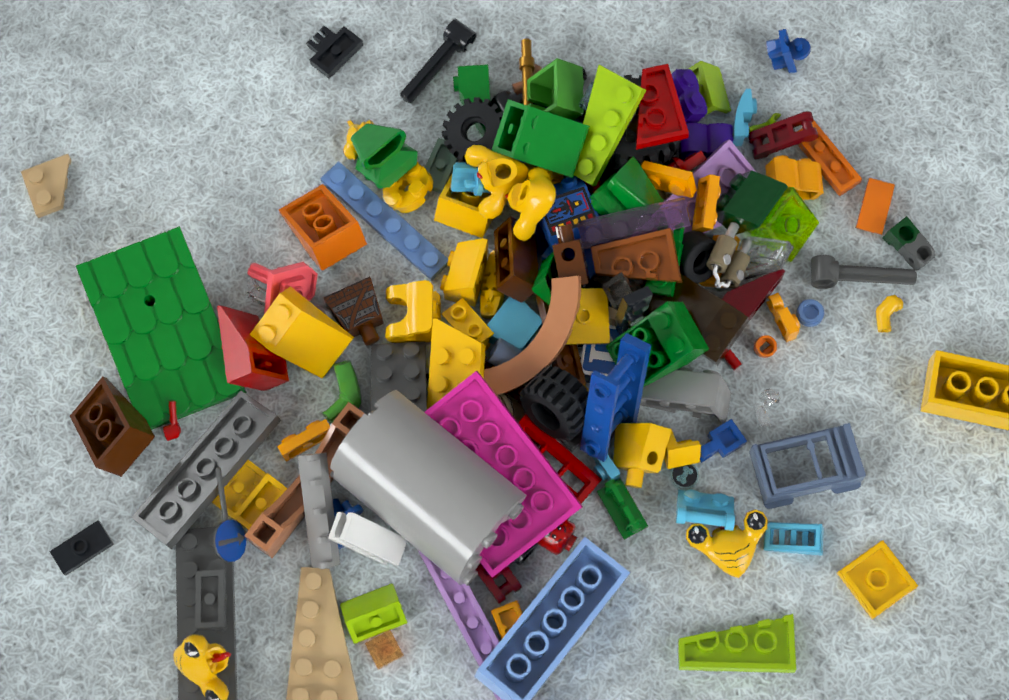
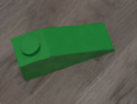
[453,65,490,137]

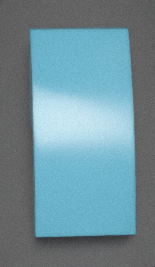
[733,89,757,147]

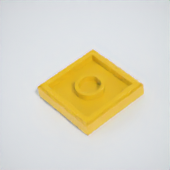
[837,540,918,619]

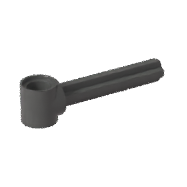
[811,255,917,289]

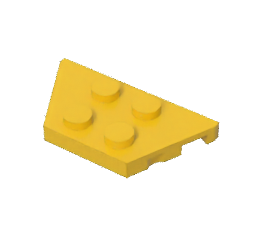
[427,319,486,410]

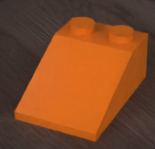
[279,184,367,271]

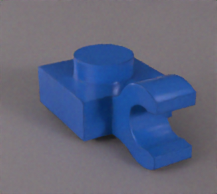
[700,419,747,463]

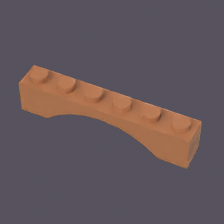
[244,402,367,558]

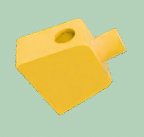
[613,423,671,488]

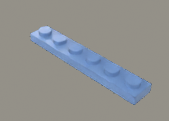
[320,161,448,281]

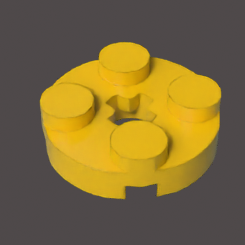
[383,162,433,213]

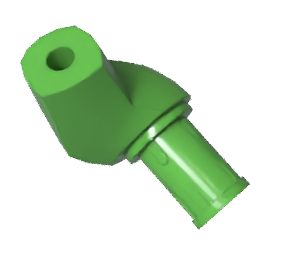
[322,360,362,424]

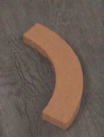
[484,276,581,395]

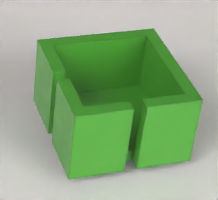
[527,58,584,121]

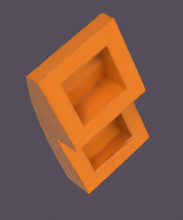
[855,178,895,235]

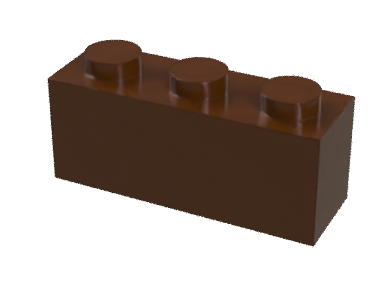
[494,216,538,303]

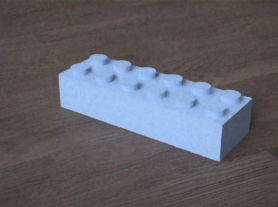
[474,537,630,700]

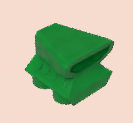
[351,123,418,189]
[589,156,664,237]

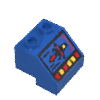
[538,176,603,250]

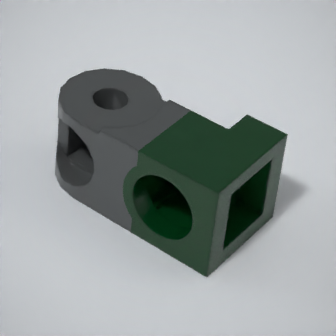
[882,216,935,270]

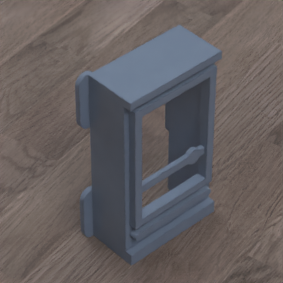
[749,423,866,509]

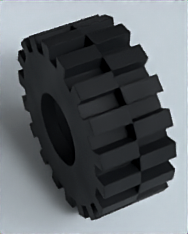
[442,97,503,165]

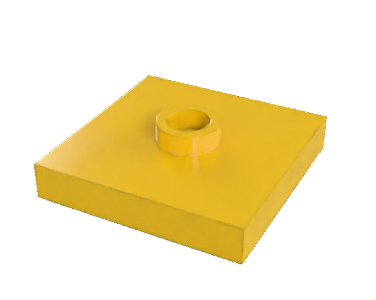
[566,288,610,345]

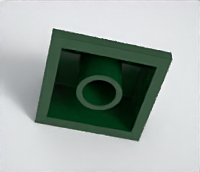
[716,170,788,235]

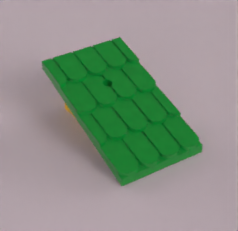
[76,226,247,430]

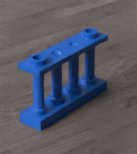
[580,333,651,462]

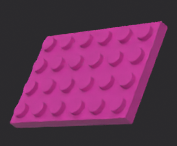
[425,371,583,577]

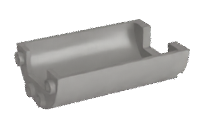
[330,390,527,586]

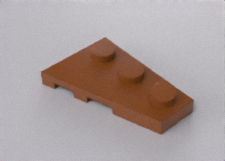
[591,228,682,283]

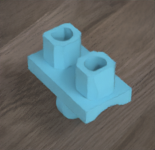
[450,162,491,196]

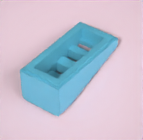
[764,522,824,556]

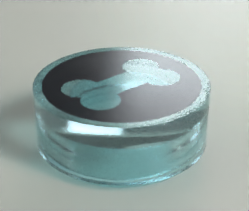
[670,464,699,490]

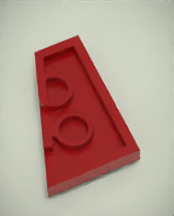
[636,64,689,150]

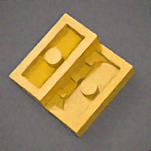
[211,460,288,530]

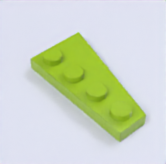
[678,614,796,673]

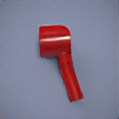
[163,401,181,441]

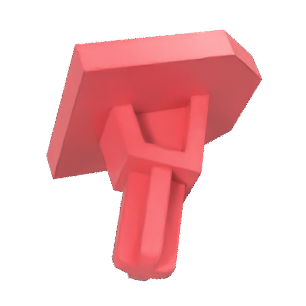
[247,262,318,314]

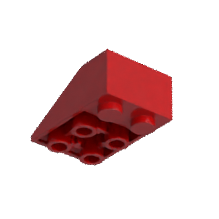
[217,305,289,391]

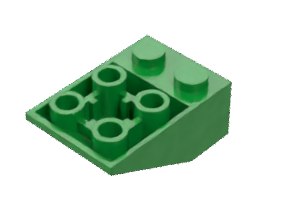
[492,99,590,178]
[605,301,709,387]

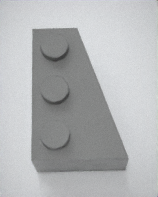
[640,367,732,424]

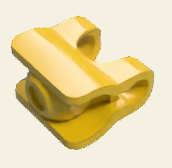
[385,280,441,343]

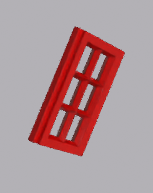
[518,414,602,525]

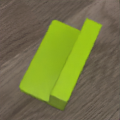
[688,61,731,117]
[340,584,407,644]

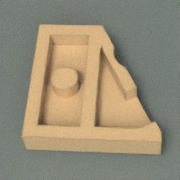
[21,154,71,218]

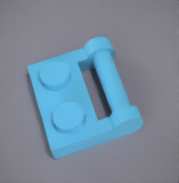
[676,489,735,531]

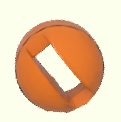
[754,335,777,358]

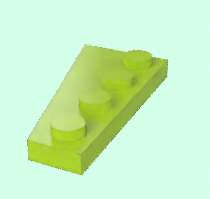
[574,65,646,186]

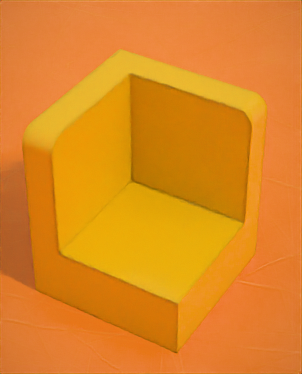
[664,428,701,469]

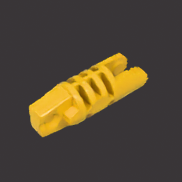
[480,250,504,319]

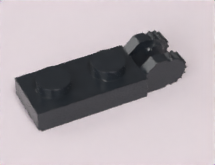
[615,286,653,335]

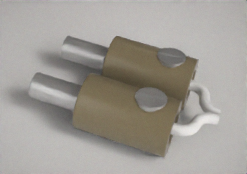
[706,222,752,289]

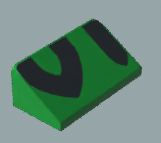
[532,252,559,305]

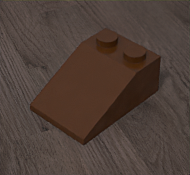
[70,376,155,477]

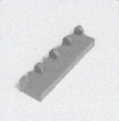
[297,452,341,569]

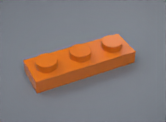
[796,121,862,197]

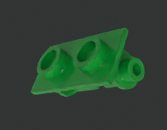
[597,478,649,540]

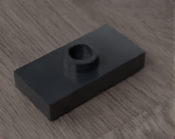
[49,520,114,576]

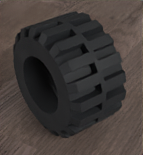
[520,366,589,441]

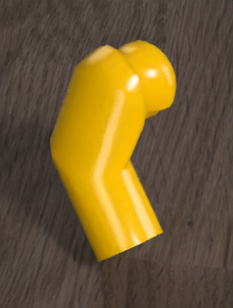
[876,295,904,332]

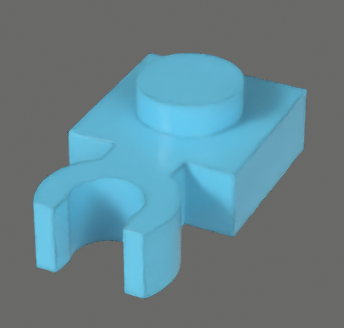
[592,454,621,481]

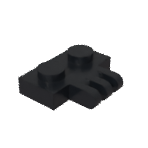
[306,26,363,79]

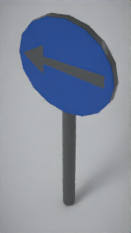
[213,467,247,562]

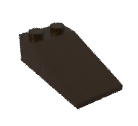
[639,274,749,366]

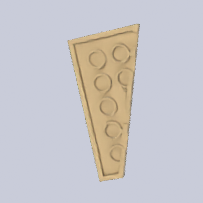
[286,567,359,700]

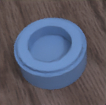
[796,299,824,327]

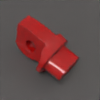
[667,151,707,172]

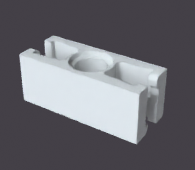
[328,512,407,566]

